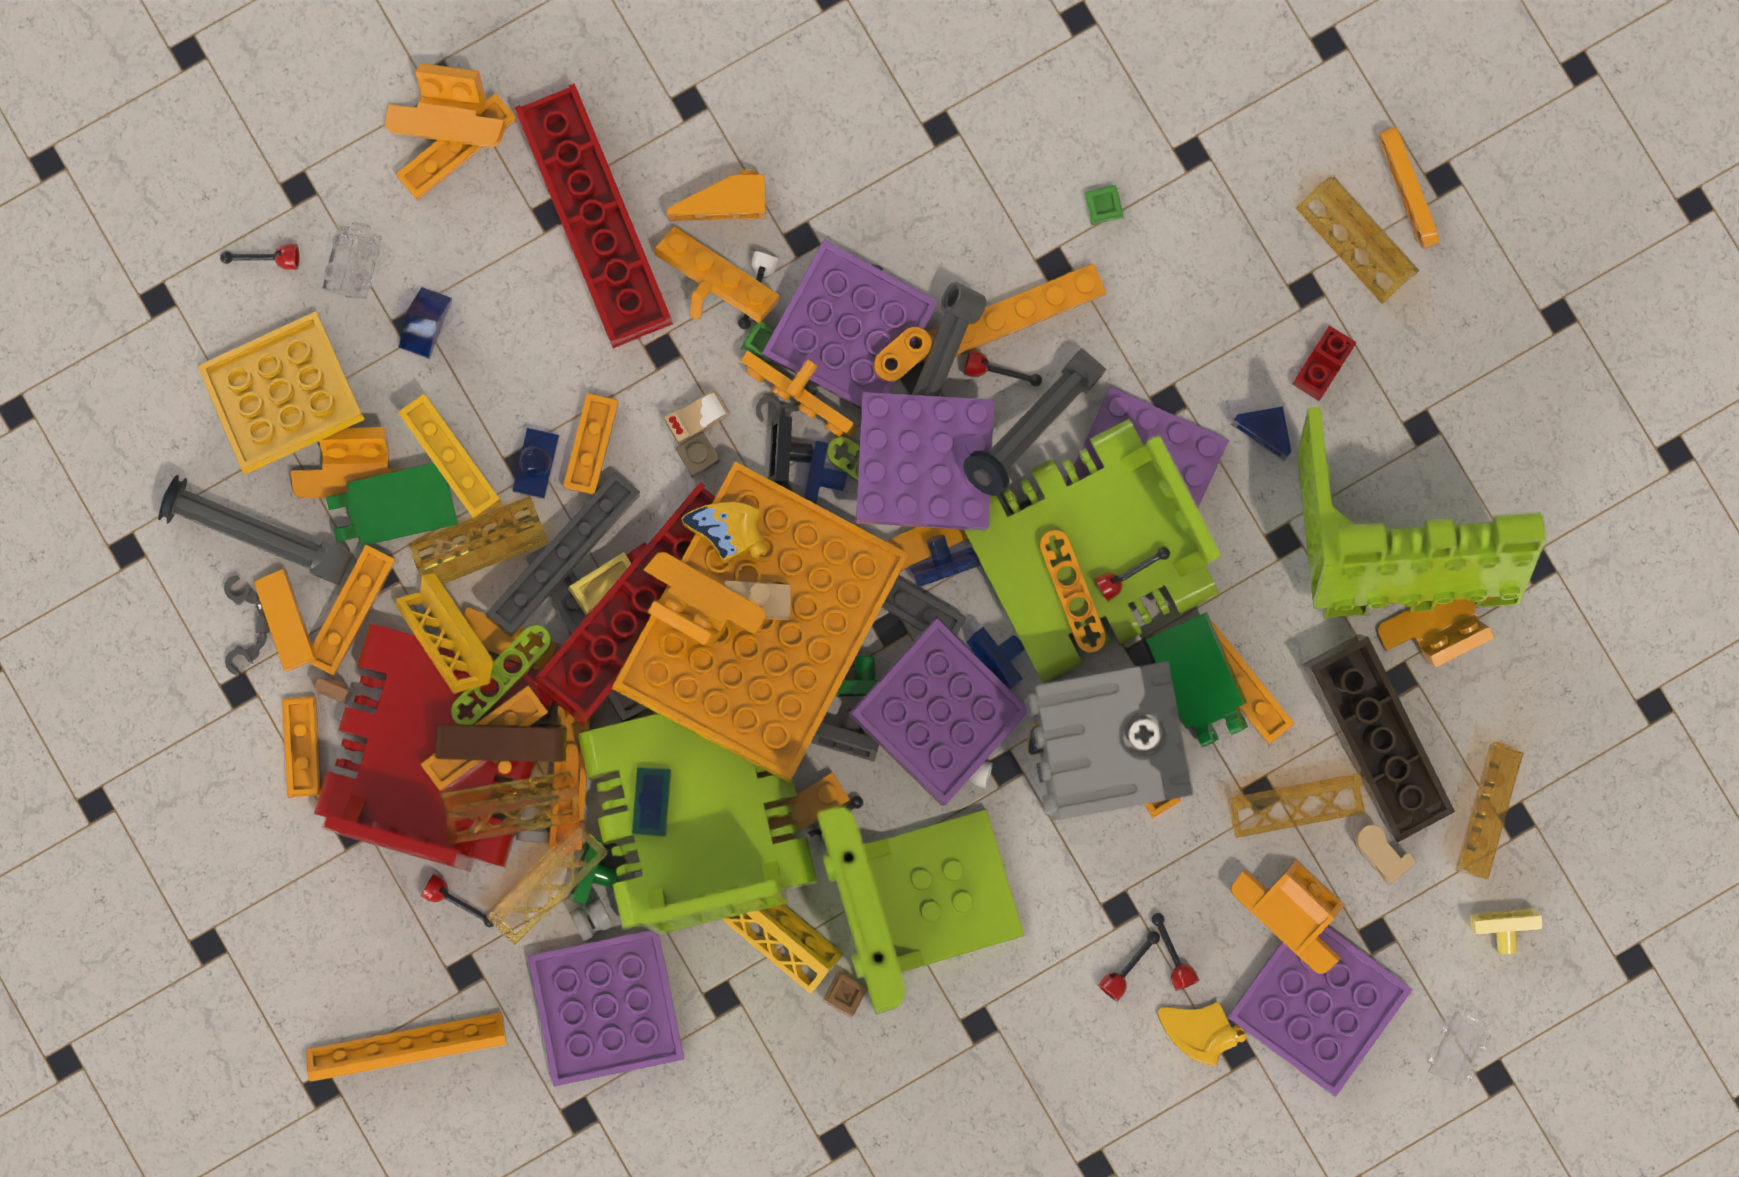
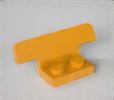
[385,63,506,147]
[291,427,406,498]
[643,552,766,645]
[1378,597,1494,667]
[1231,860,1345,974]

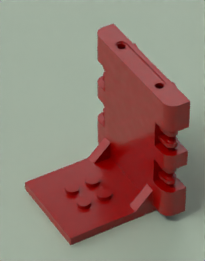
[314,624,554,872]

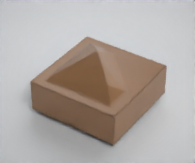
[314,678,352,704]
[822,972,868,1017]

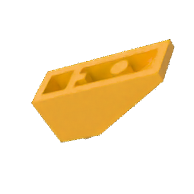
[667,170,766,221]

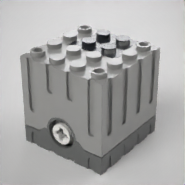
[1024,662,1194,821]

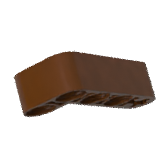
[435,724,567,762]

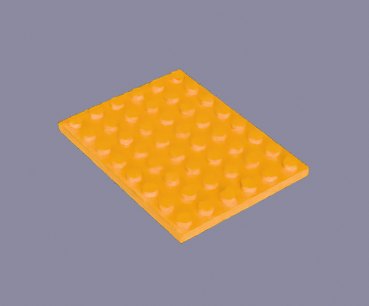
[612,461,909,783]

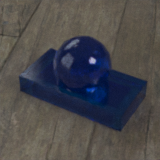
[512,428,560,499]

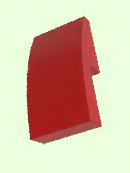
[1292,325,1357,401]

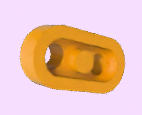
[873,327,932,382]

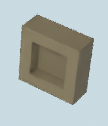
[675,432,720,478]

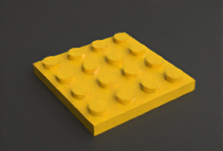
[198,311,365,475]

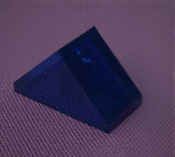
[399,287,452,359]
[1231,406,1291,461]

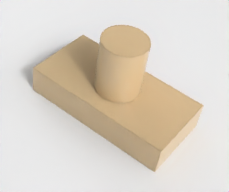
[723,580,791,620]

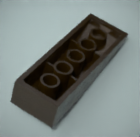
[1301,634,1455,842]

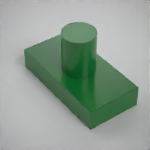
[835,656,879,697]
[568,836,619,905]

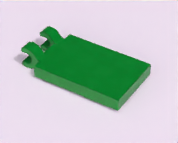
[326,462,458,546]
[1146,612,1248,748]

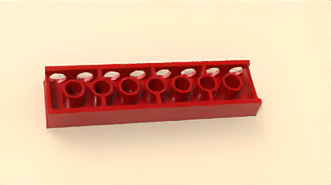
[514,83,673,349]
[532,482,715,725]

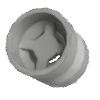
[516,807,551,843]
[570,897,614,941]

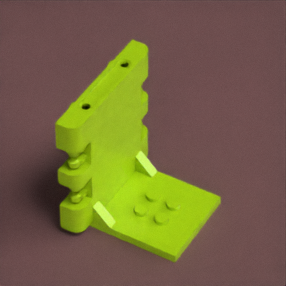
[1297,407,1546,619]
[964,419,1222,684]
[578,714,818,935]
[818,807,1025,1015]

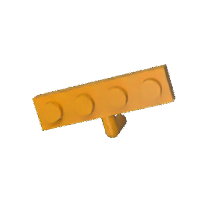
[654,226,780,323]
[741,351,858,438]
[420,685,548,791]

